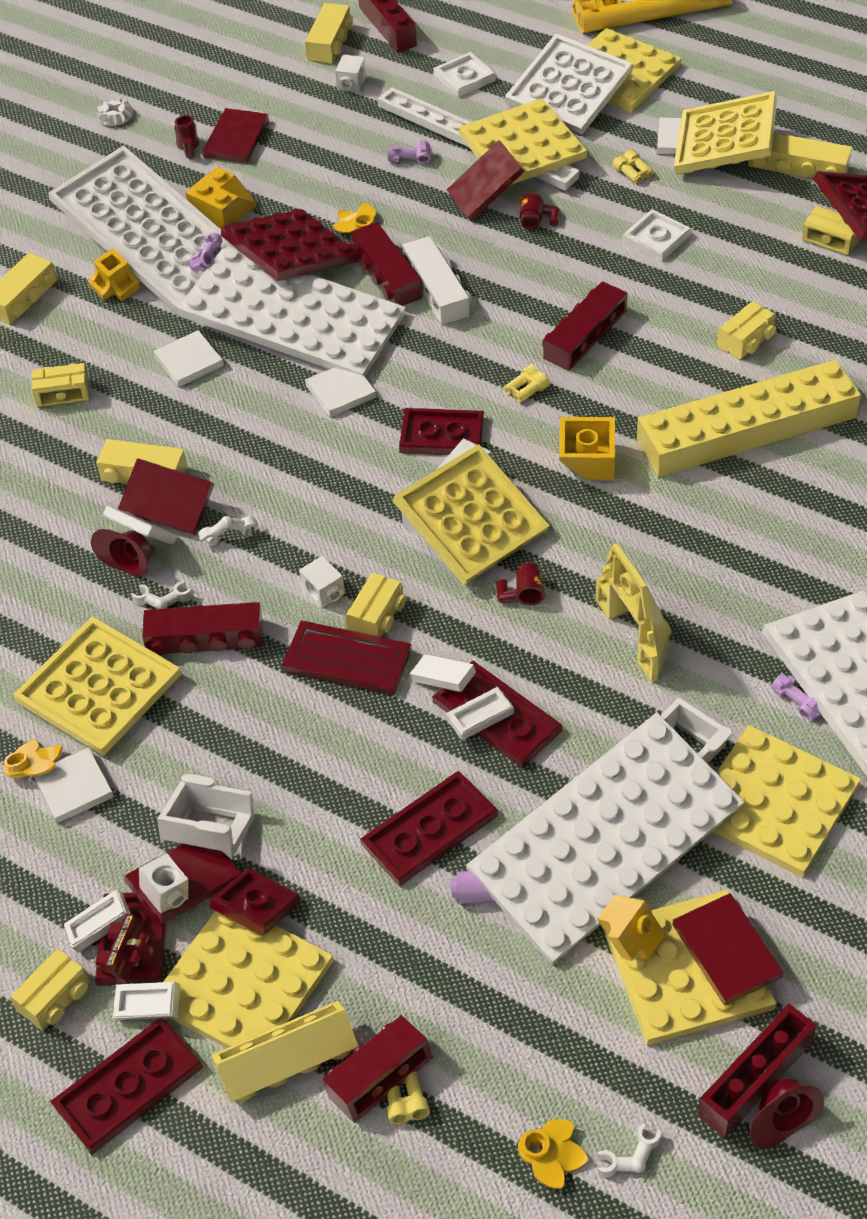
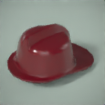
[90,529,155,577]
[750,1079,824,1149]

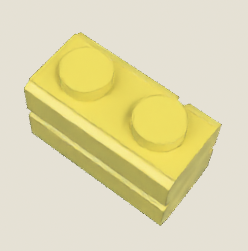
[802,206,859,256]
[717,301,776,360]
[32,363,90,407]
[346,572,406,637]
[10,949,90,1031]

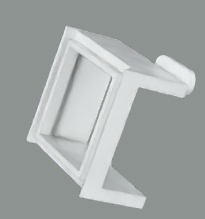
[647,697,732,764]
[158,774,254,859]

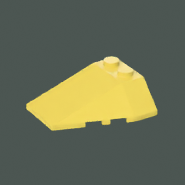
[595,543,671,683]

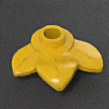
[333,202,376,234]
[4,739,62,779]
[518,1119,588,1189]

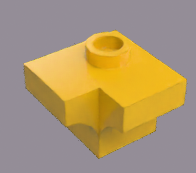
[88,248,141,302]
[597,895,666,961]

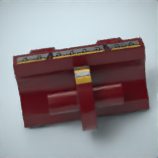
[95,914,154,984]

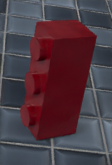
[322,1015,433,1123]

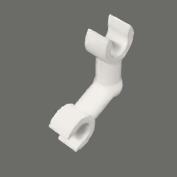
[199,516,259,547]
[131,581,193,609]
[597,1123,661,1178]

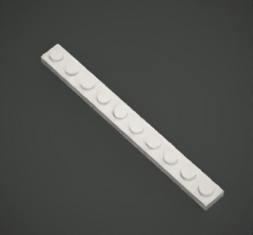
[378,87,579,191]

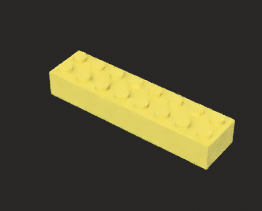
[637,359,861,477]

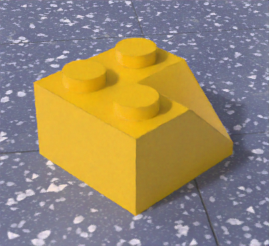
[185,167,257,229]
[559,417,615,480]

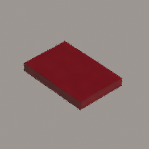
[202,108,269,164]
[446,140,525,222]
[399,408,484,455]
[118,458,214,536]
[125,844,241,925]
[95,892,167,986]
[672,893,784,1006]

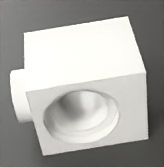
[335,55,366,92]
[299,556,345,608]
[139,853,188,914]

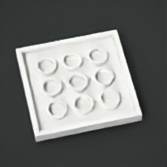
[505,33,633,134]

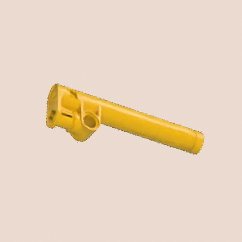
[572,0,733,33]

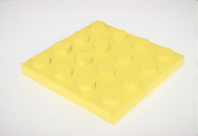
[587,28,682,113]
[674,91,777,174]
[459,98,587,185]
[393,444,550,585]
[13,617,182,756]
[712,724,861,878]
[603,890,776,1046]
[163,911,334,1048]

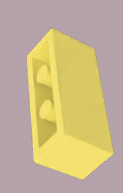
[305,3,353,64]
[0,252,57,325]
[96,439,188,484]

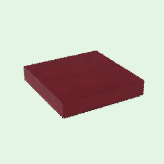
[209,868,301,937]

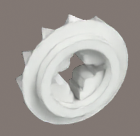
[96,99,133,126]

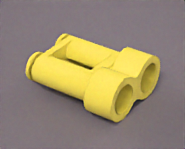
[612,149,654,184]
[503,364,550,404]
[387,1072,430,1125]

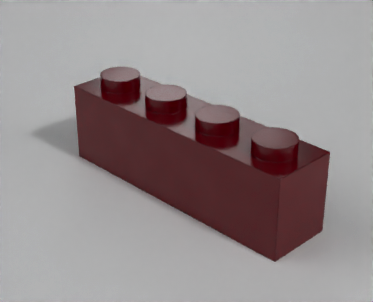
[358,0,417,53]
[349,222,422,306]
[542,281,628,371]
[142,602,263,655]
[697,1003,817,1139]

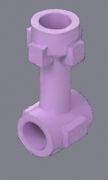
[388,141,432,165]
[189,232,223,272]
[772,673,822,722]

